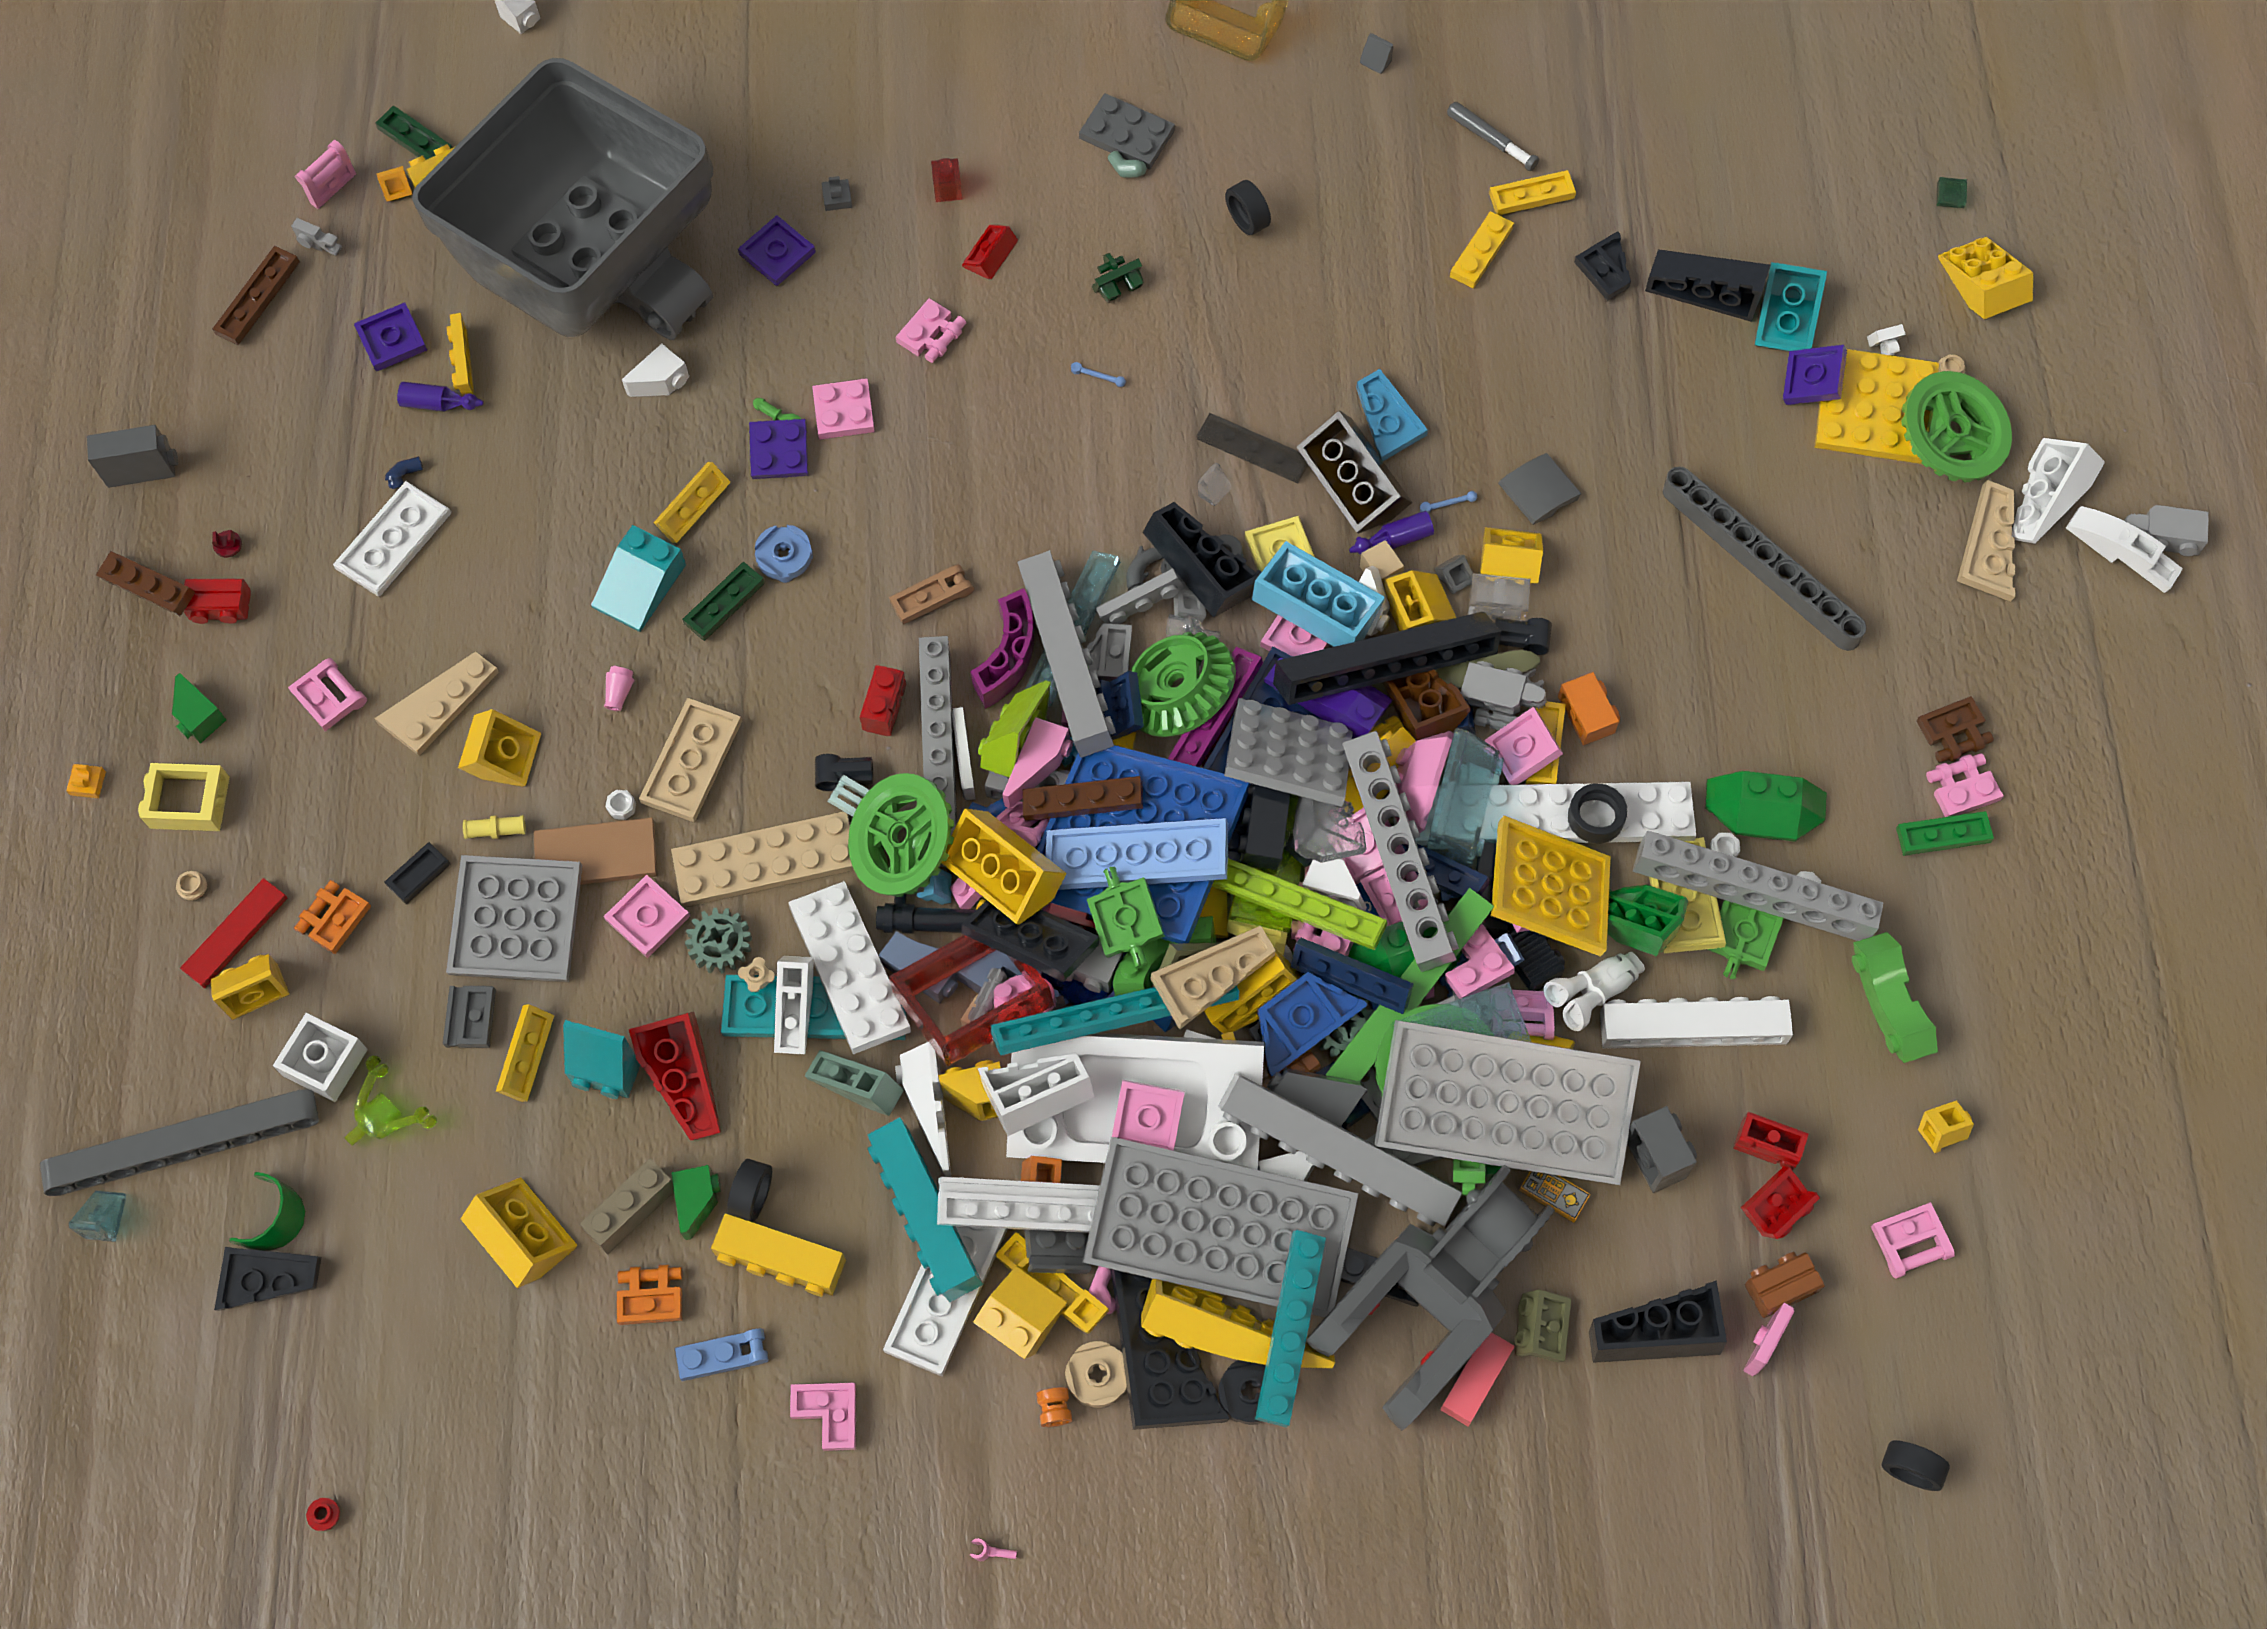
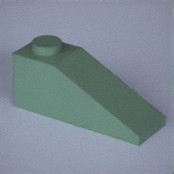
[805,1050,904,1116]

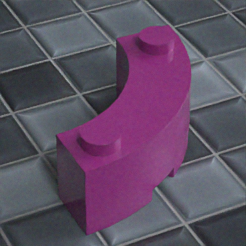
[971,588,1034,709]

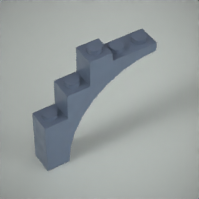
[879,921,1072,1004]

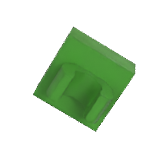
[1453,1159,1485,1195]

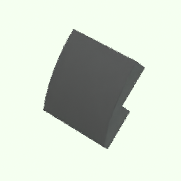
[1498,453,1581,525]

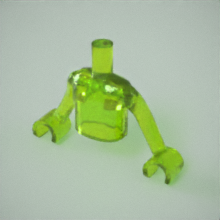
[344,1056,437,1146]

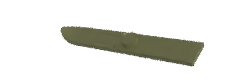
[1371,650,1540,707]

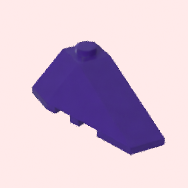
[1264,658,1393,739]

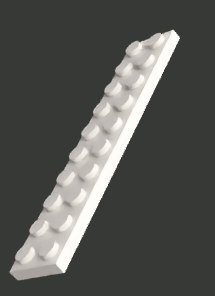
[1393,782,1696,845]

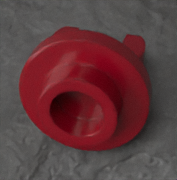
[212,530,242,558]

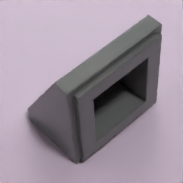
[1360,33,1393,74]
[1434,555,1477,594]

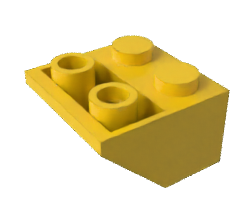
[1384,570,1456,631]
[938,1060,1001,1121]

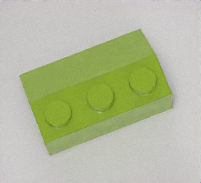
[978,680,1051,778]

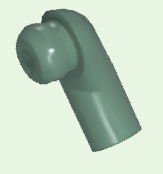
[1107,151,1147,178]

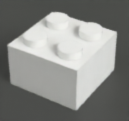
[273,1013,368,1102]

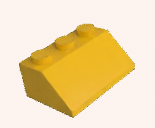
[461,1177,578,1288]

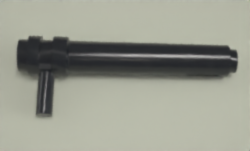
[876,894,975,934]

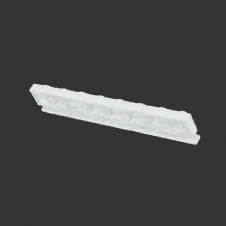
[937,1177,1100,1233]

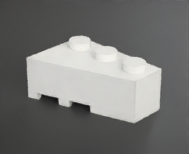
[978,1053,1094,1136]

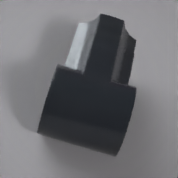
[1495,617,1552,655]
[815,754,874,791]

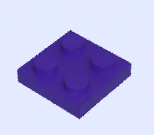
[738,215,816,286]
[354,302,427,372]
[1783,345,1847,405]
[749,419,808,479]

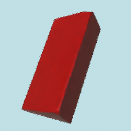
[962,225,1018,279]

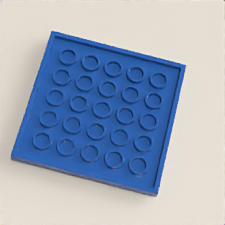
[1037,745,1251,943]

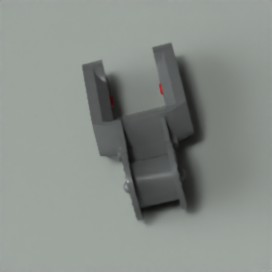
[1306,1165,1555,1431]

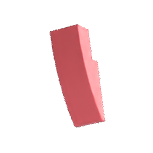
[1440,1332,1515,1427]

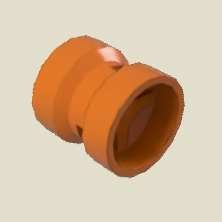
[1036,1387,1072,1427]

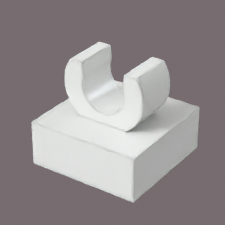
[1867,324,1905,356]

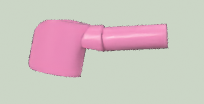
[970,1538,1017,1561]

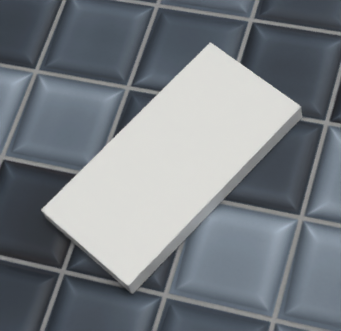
[333,481,451,597]

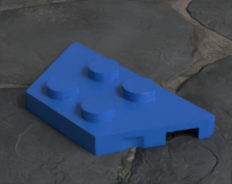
[1257,972,1368,1077]

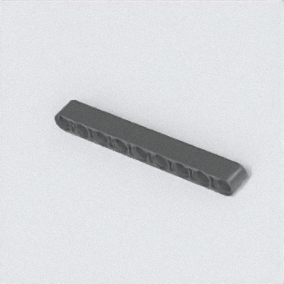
[1662,466,1866,651]
[40,1089,319,1196]

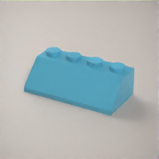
[1252,541,1385,647]

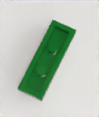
[1896,811,1994,856]

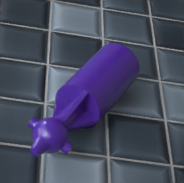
[397,382,484,412]
[1349,511,1434,554]

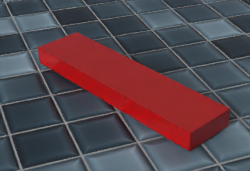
[180,878,288,989]

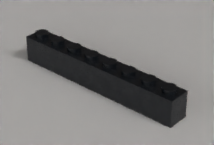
[1273,611,1501,705]

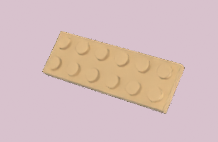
[671,811,854,907]

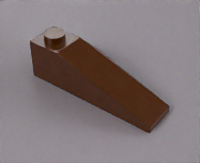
[1382,670,1470,741]

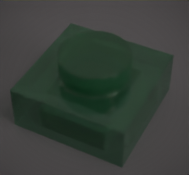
[1937,177,1967,209]

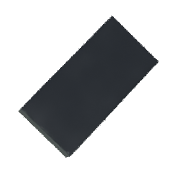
[384,842,451,904]

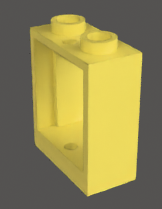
[138,763,230,831]

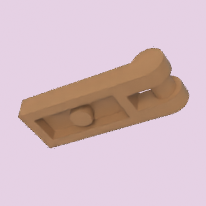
[889,564,974,625]

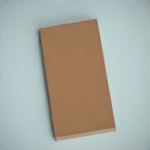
[534,818,657,885]

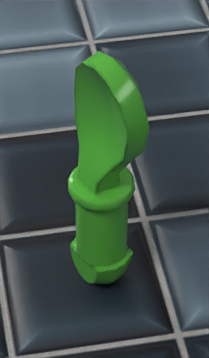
[753,398,801,421]

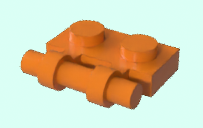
[294,880,371,954]
[617,1265,683,1325]

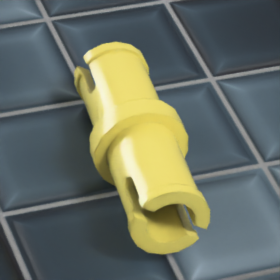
[463,815,526,839]

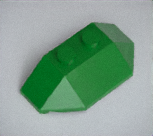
[1705,771,1827,842]
[1607,885,1688,956]
[1348,911,1462,978]

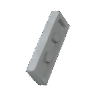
[1096,569,1185,624]

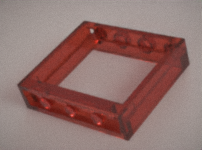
[888,935,1054,1066]

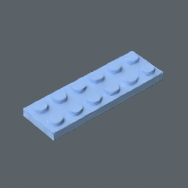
[1045,818,1228,890]

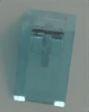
[69,1191,126,1242]

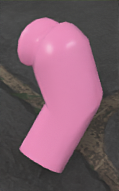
[1089,1266,1116,1314]

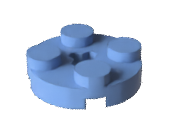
[755,525,813,583]

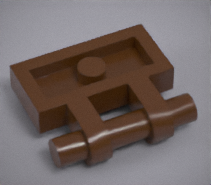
[1916,696,1994,763]

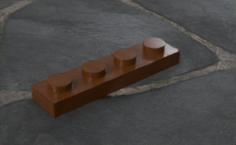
[212,246,300,345]
[96,551,195,616]
[1023,776,1143,821]

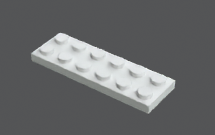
[788,881,911,1054]
[883,1177,1007,1376]

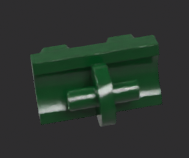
[1092,253,1144,303]

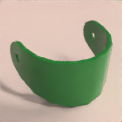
[229,1172,306,1251]

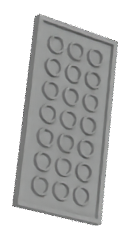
[1374,1020,1641,1185]
[1083,1137,1359,1317]

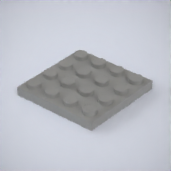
[1224,698,1353,807]
[446,855,582,982]

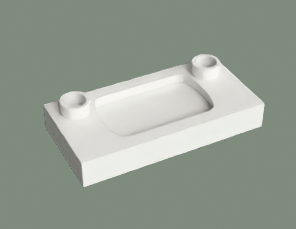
[1006,1033,1264,1170]

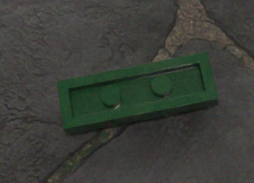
[375,105,453,160]
[682,561,765,641]

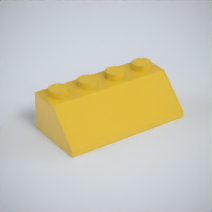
[941,808,1067,924]

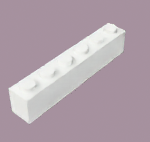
[1600,996,1793,1048]

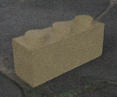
[580,1158,674,1254]

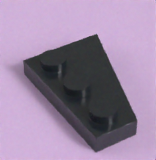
[214,1247,322,1311]

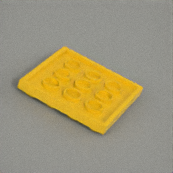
[1814,349,1939,464]
[1491,815,1611,957]

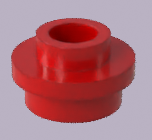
[306,1498,340,1531]

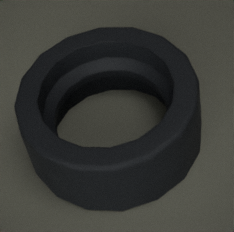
[1225,180,1271,235]
[1568,783,1627,844]
[727,1159,773,1222]
[1881,1440,1950,1491]

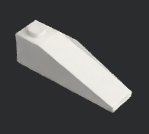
[2012,438,2105,544]
[895,1041,951,1177]

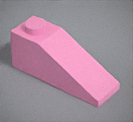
[1002,717,1073,808]

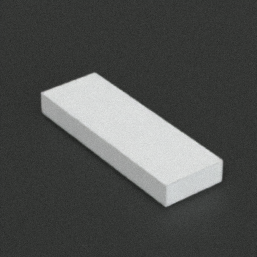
[952,707,976,800]

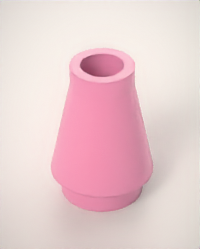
[604,666,635,711]

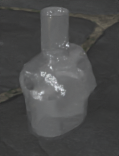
[1166,614,1221,640]

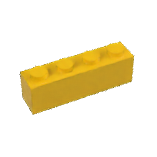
[711,1213,846,1297]

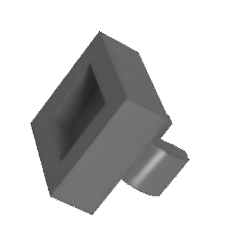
[821,176,852,211]

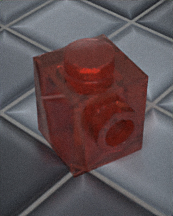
[931,158,963,202]

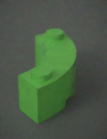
[1113,916,1216,996]
[1852,932,1938,1063]

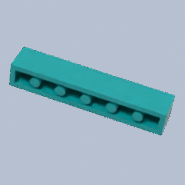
[867,1117,984,1303]

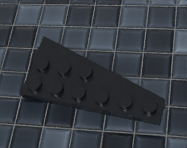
[1111,1269,1230,1430]

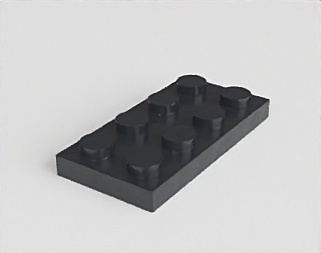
[962,900,1099,982]

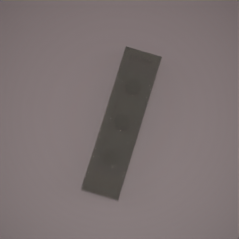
[1197,413,1308,484]

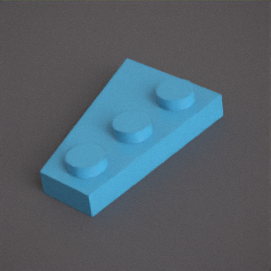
[1356,369,1428,461]

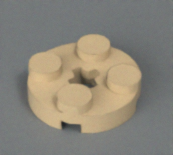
[1065,1341,1127,1408]

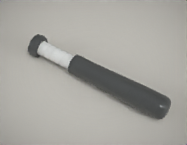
[1447,102,1539,171]

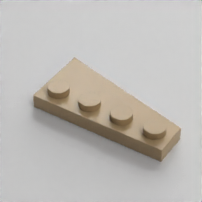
[1957,480,2015,602]
[374,651,499,756]
[1150,926,1276,1029]

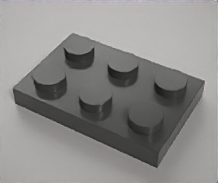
[1079,93,1175,170]

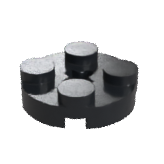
[1218,1360,1266,1425]

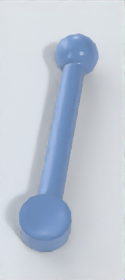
[1071,362,1126,387]
[1420,491,1478,514]

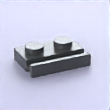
[443,986,496,1048]
[1024,1229,1092,1274]

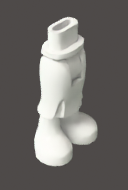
[1544,952,1645,1031]

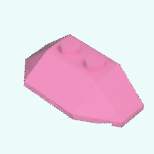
[1389,731,1454,833]

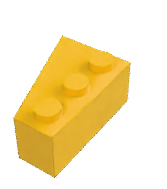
[1204,947,1301,1034]

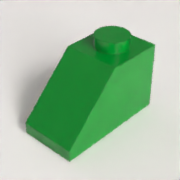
[172,673,227,744]
[671,1165,721,1240]

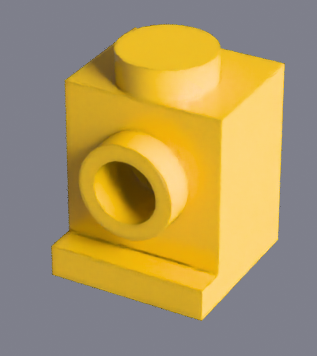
[1918,1100,1974,1153]

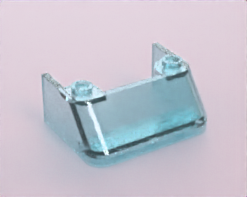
[1427,728,1504,869]

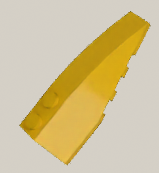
[1141,1278,1335,1368]

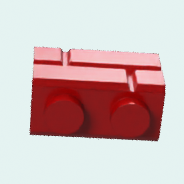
[184,579,251,624]
[859,665,907,736]
[1733,1112,1809,1171]

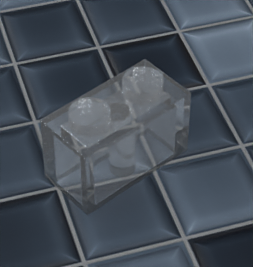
[1467,573,1531,621]

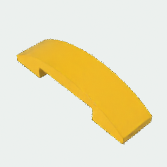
[995,1232,1109,1334]

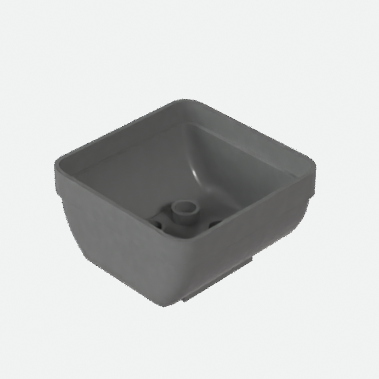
[412,58,713,340]

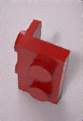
[1740,1166,1820,1239]

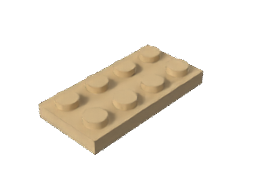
[639,698,742,822]

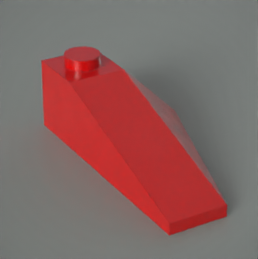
[628,1012,721,1141]

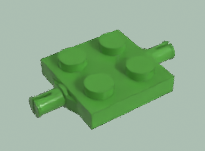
[1087,867,1165,968]
[1707,900,1783,979]

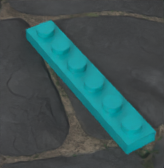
[1255,1230,1326,1428]

